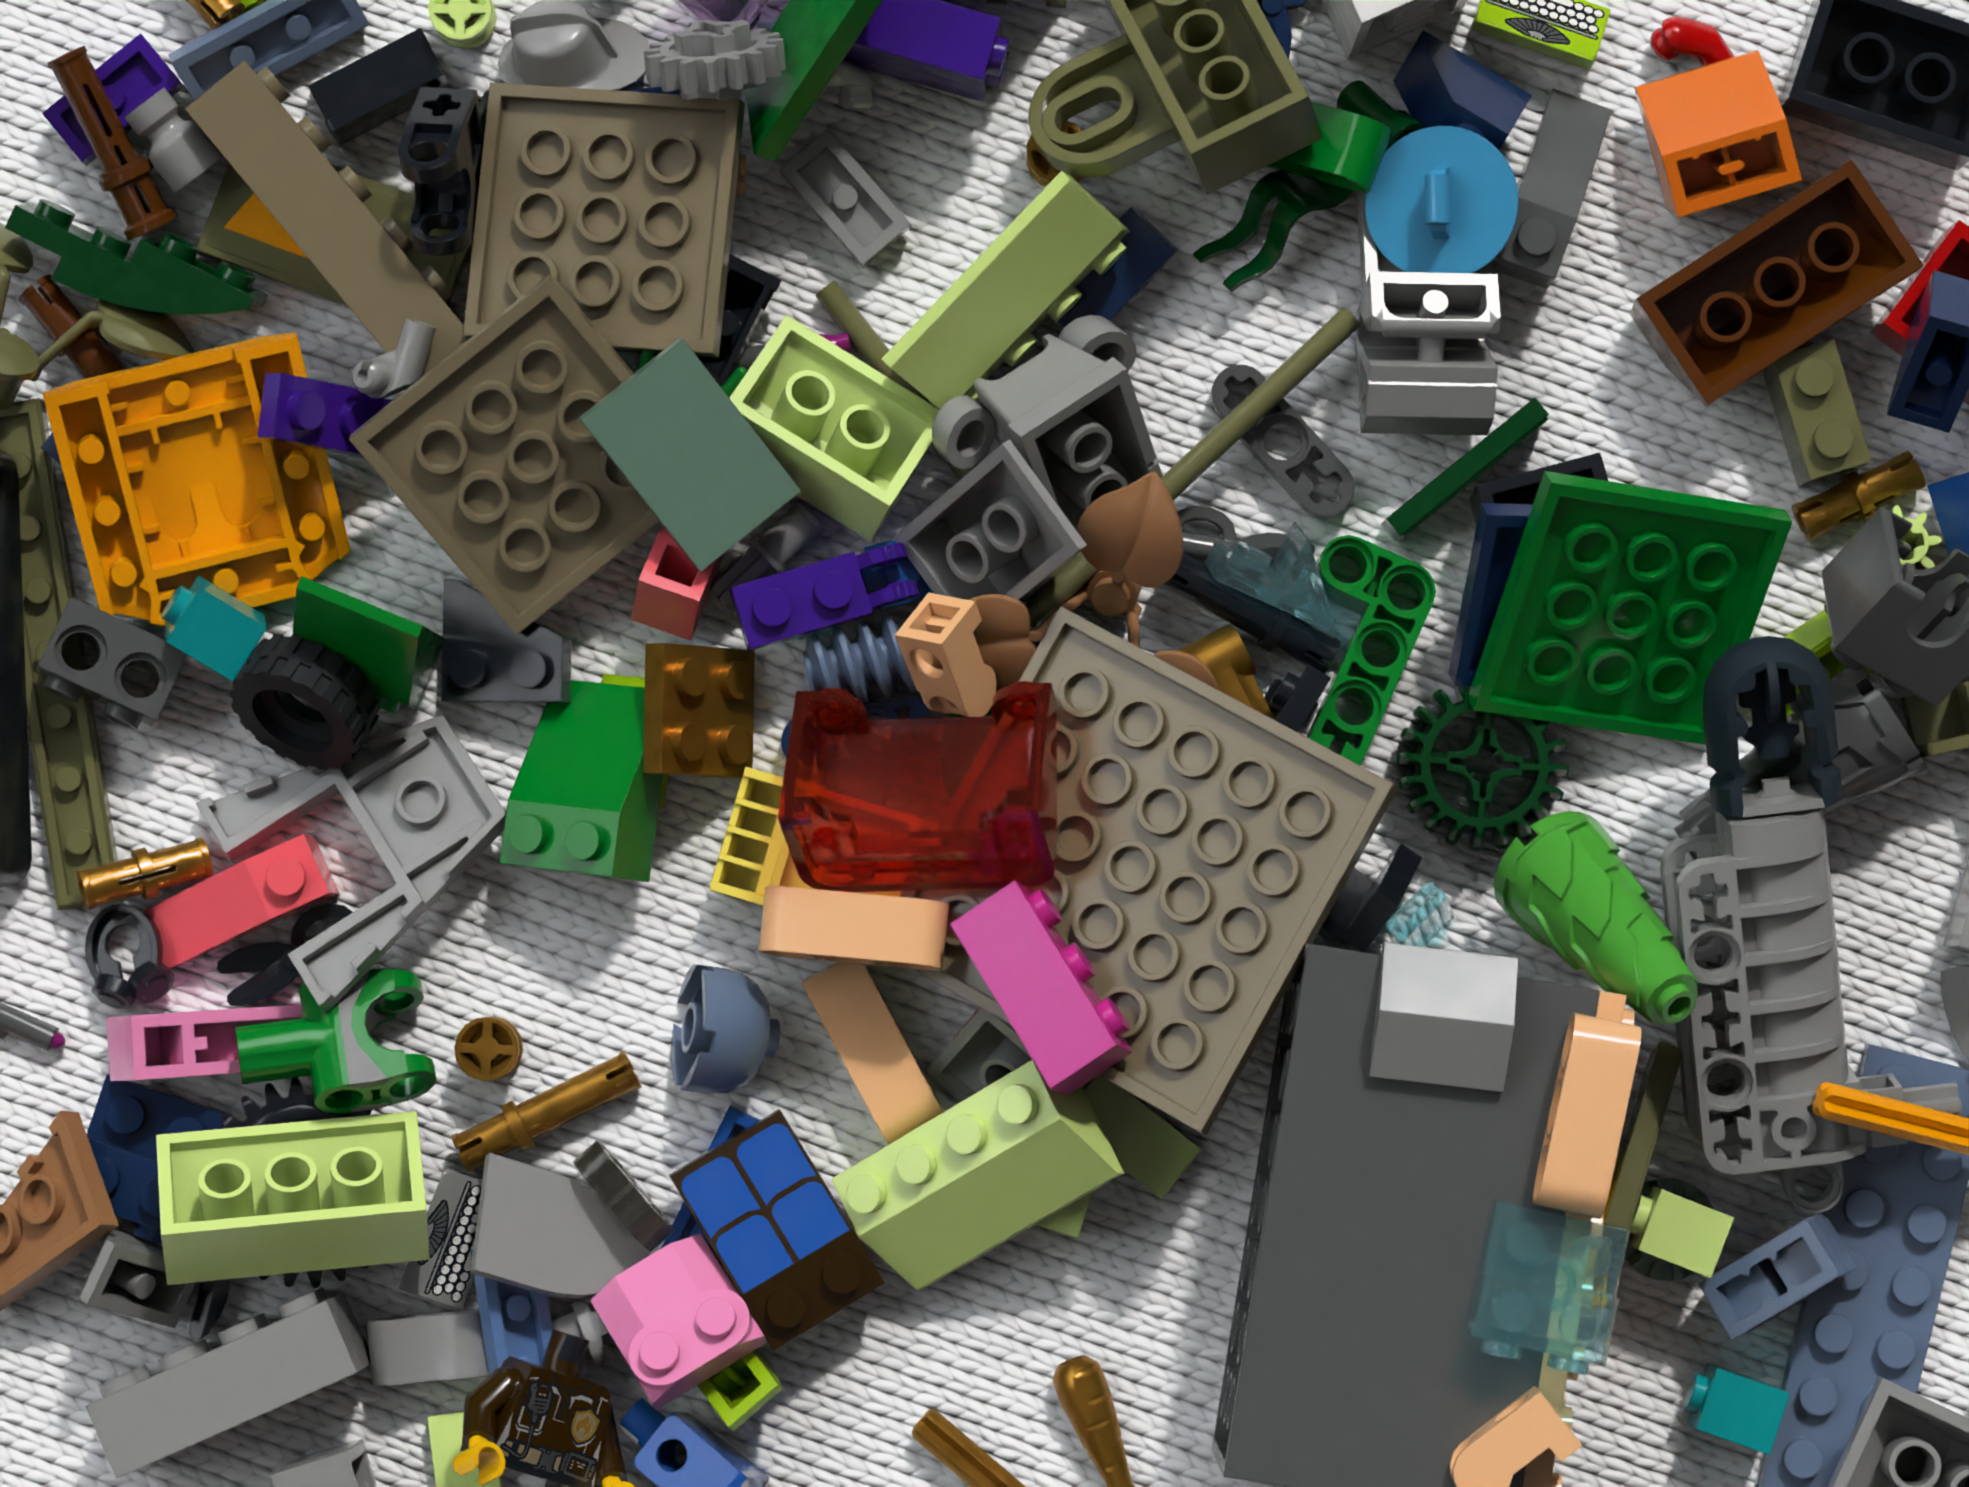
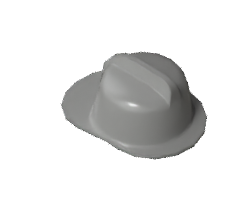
[498,0,650,91]

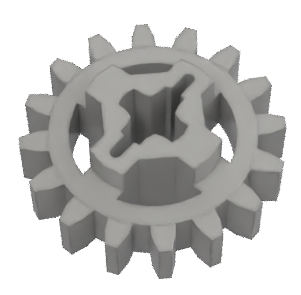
[643,19,786,101]

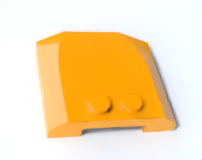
[43,332,351,626]

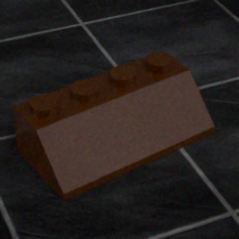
[1629,160,1924,407]

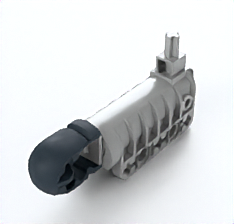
[1660,636,1962,1214]

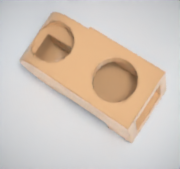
[895,592,997,720]
[1449,1385,1582,1487]

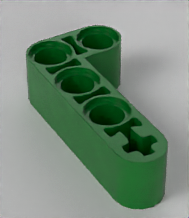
[1307,535,1436,765]

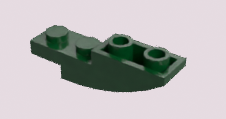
[5,199,268,315]

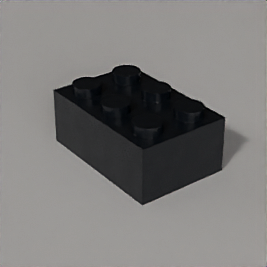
[1780,0,1969,171]

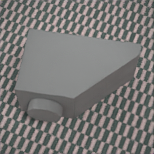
[79,1230,196,1328]

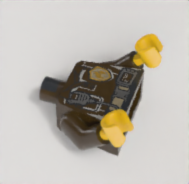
[453,1329,636,1487]

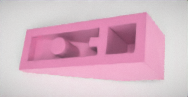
[106,1004,303,1081]

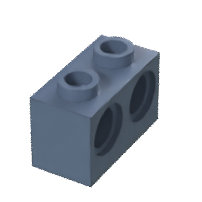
[1698,1212,1858,1340]

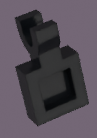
[1264,665,1331,733]

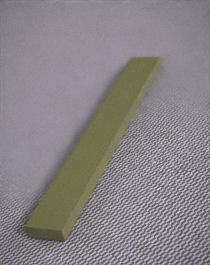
[0,398,124,910]

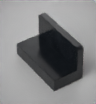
[308,28,452,146]
[1322,843,1422,952]

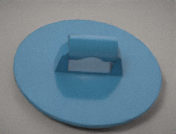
[1365,126,1519,273]

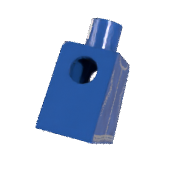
[618,1398,770,1487]

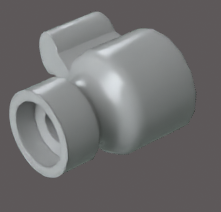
[124,87,223,193]

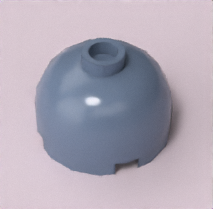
[671,964,780,1094]

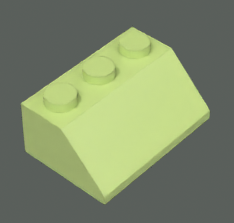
[730,314,940,542]

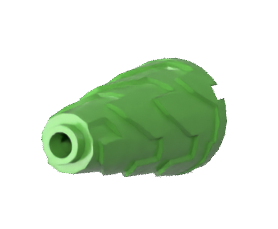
[1494,811,1698,1025]

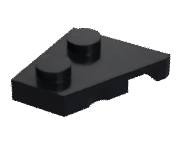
[441,579,572,703]

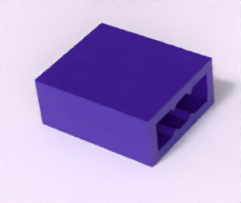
[844,0,1010,103]

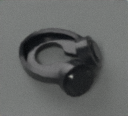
[85,904,174,1009]

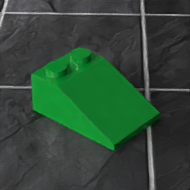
[292,576,443,715]
[500,680,663,882]

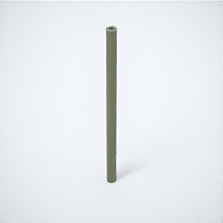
[1025,307,1361,628]

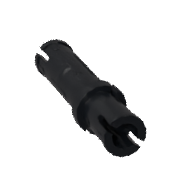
[1161,553,1341,673]

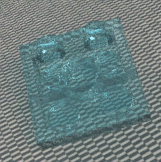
[1467,1200,1630,1375]

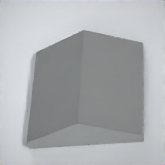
[1368,943,1518,1092]

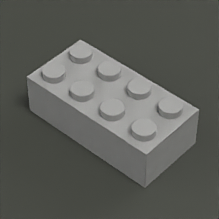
[85,1287,370,1479]

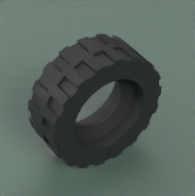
[229,635,380,770]

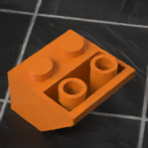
[1634,50,1802,217]

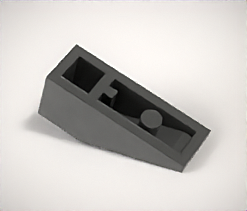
[1492,89,1612,289]

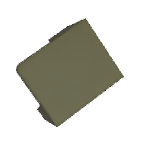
[1900,681,1969,758]

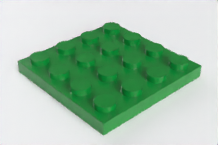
[1467,471,1793,745]

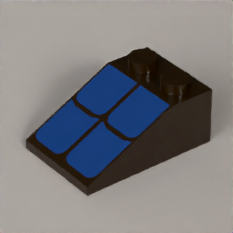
[669,1109,885,1351]

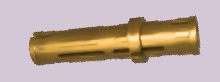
[451,1051,642,1172]

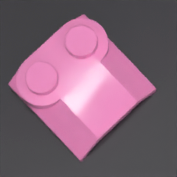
[590,1234,767,1410]

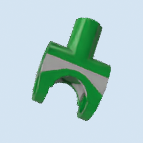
[235,969,436,1114]

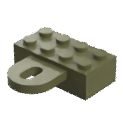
[1028,0,1323,195]

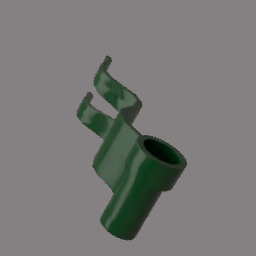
[1193,80,1424,292]

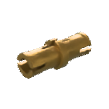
[1792,450,1926,542]
[76,837,213,910]

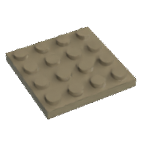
[463,82,745,358]
[349,273,659,635]

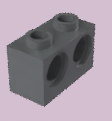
[35,597,187,730]

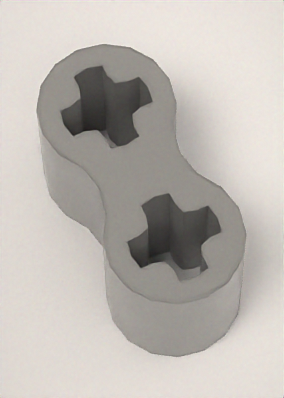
[367,1309,489,1386]

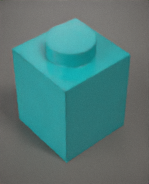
[161,575,267,682]
[1683,1363,1790,1455]

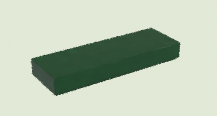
[1381,397,1549,541]

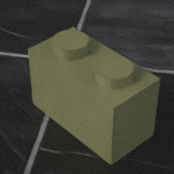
[1762,339,1872,487]

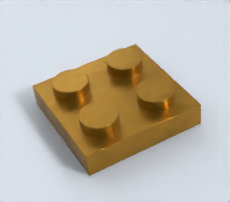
[643,643,755,778]

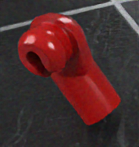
[1650,16,1735,66]

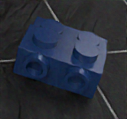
[87,1074,232,1244]

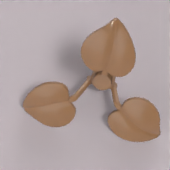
[968,472,1219,690]

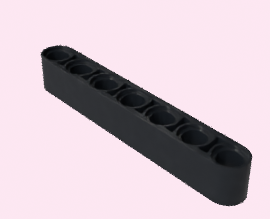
[0,449,32,887]

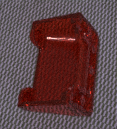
[778,681,1057,892]

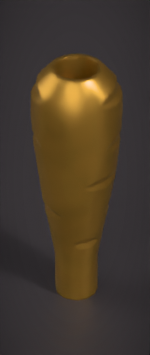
[1053,1355,1135,1487]

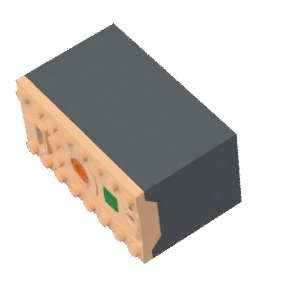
[1212,944,1634,1487]

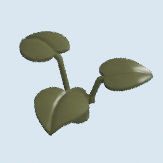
[0,222,195,410]

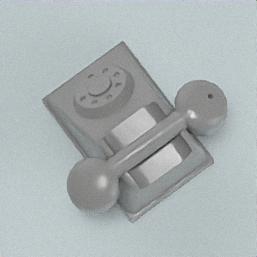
[932,315,1163,557]
[1828,1376,1969,1487]

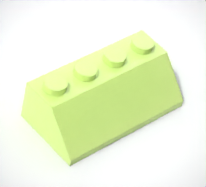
[881,171,1130,409]
[832,1060,1124,1290]
[156,1111,430,1285]

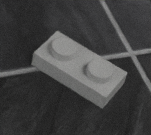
[779,128,911,269]

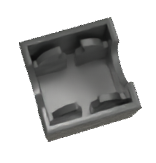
[1822,508,1969,706]

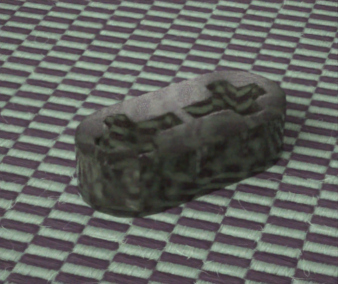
[573,1140,675,1252]

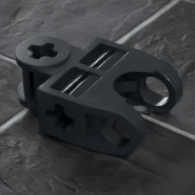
[398,87,489,256]

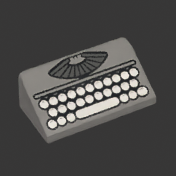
[399,1166,482,1309]

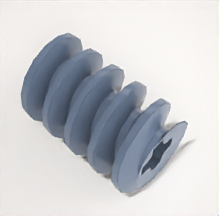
[803,611,919,713]

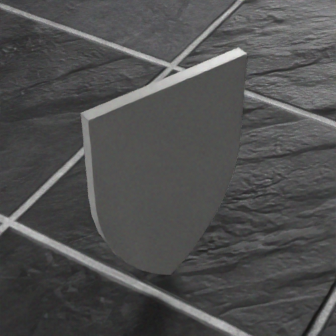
[470,1153,651,1298]

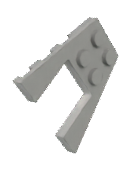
[195,715,506,1013]

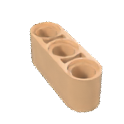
[758,886,949,971]
[802,962,944,1145]
[1532,1012,1641,1219]

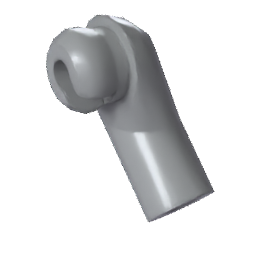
[352,318,436,399]

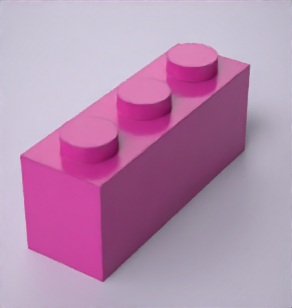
[950,880,1132,1096]

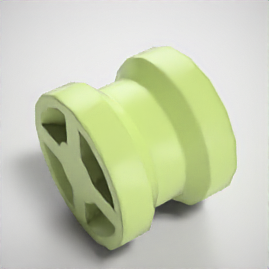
[428,0,497,49]

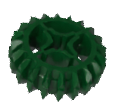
[1395,685,1569,851]

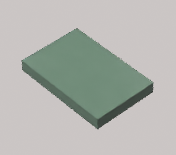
[578,337,801,572]

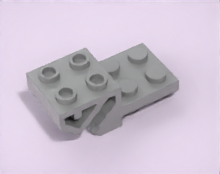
[1355,191,1500,435]

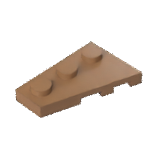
[0,1111,119,1311]

